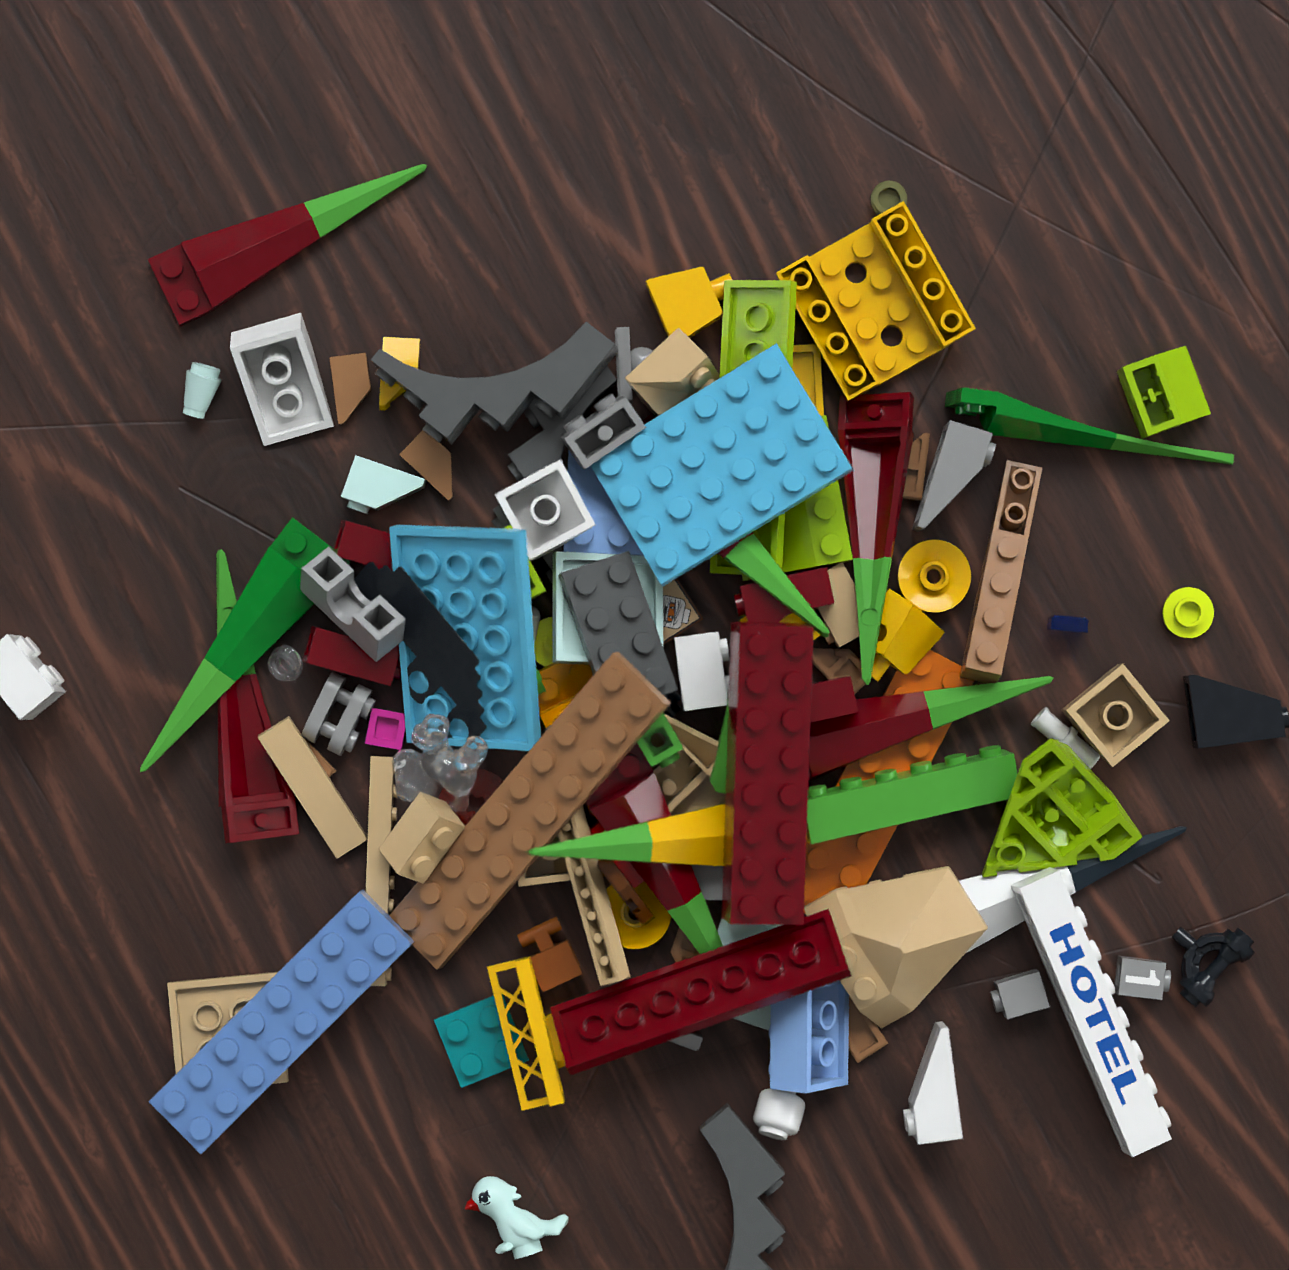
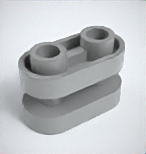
[301,671,376,756]

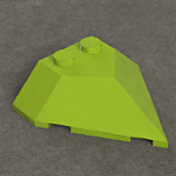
[982,738,1143,878]

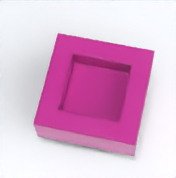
[365,708,406,750]

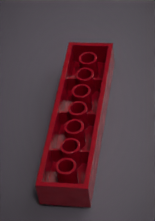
[722,622,814,925]

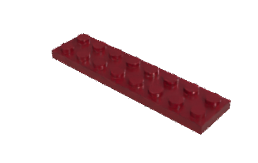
[550,909,852,1075]

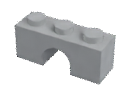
[300,547,406,662]

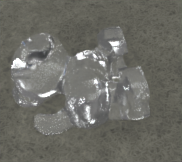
[392,714,488,812]

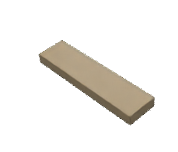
[258,716,368,858]

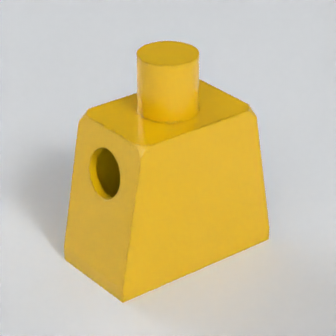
[646,267,732,338]
[860,588,945,682]

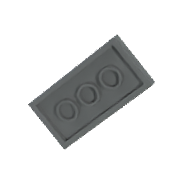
[558,551,678,696]

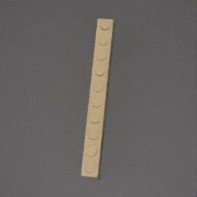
[366,756,399,986]
[558,806,631,986]

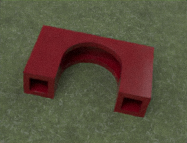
[302,520,401,686]
[734,567,858,723]

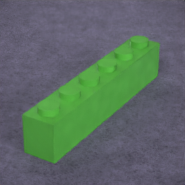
[806,745,1017,844]

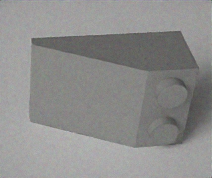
[912,420,996,532]

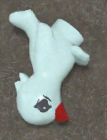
[465,1176,569,1259]

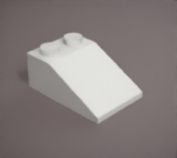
[230,313,334,446]
[903,1021,963,1144]

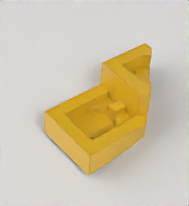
[379,337,420,410]

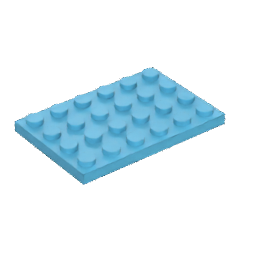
[591,343,853,586]
[389,525,541,751]

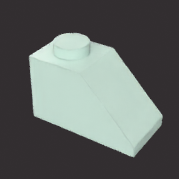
[341,455,427,514]

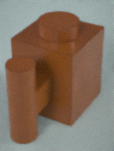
[517,916,583,992]

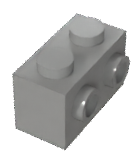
[560,394,646,469]

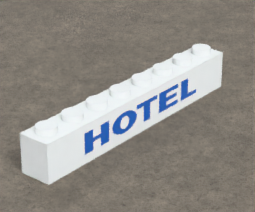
[1011,867,1172,1157]

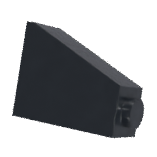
[1183,675,1289,749]

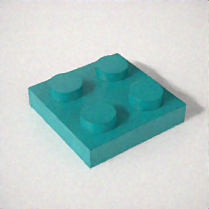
[434,994,529,1088]

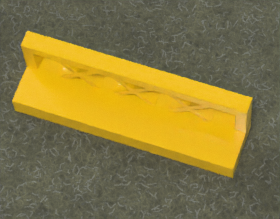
[487,956,565,1111]

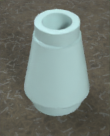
[183,362,222,418]

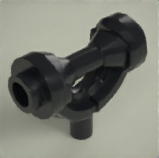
[1172,927,1255,1008]

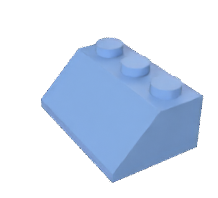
[768,980,849,1093]

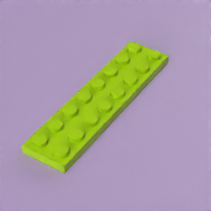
[710,280,797,575]

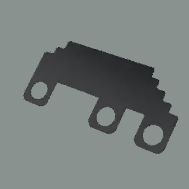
[354,562,487,752]

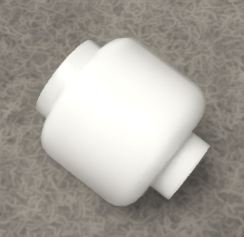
[753,1088,805,1140]

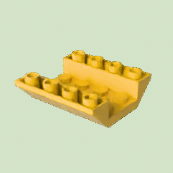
[776,201,976,401]

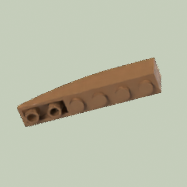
[960,460,1042,684]

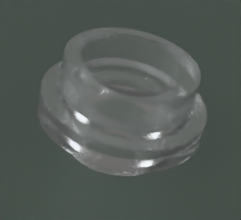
[268,645,303,681]

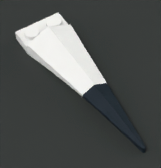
[958,826,1187,953]

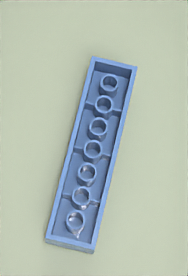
[149,890,414,1154]

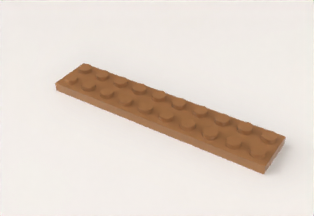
[389,652,671,970]

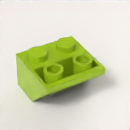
[1117,346,1211,439]

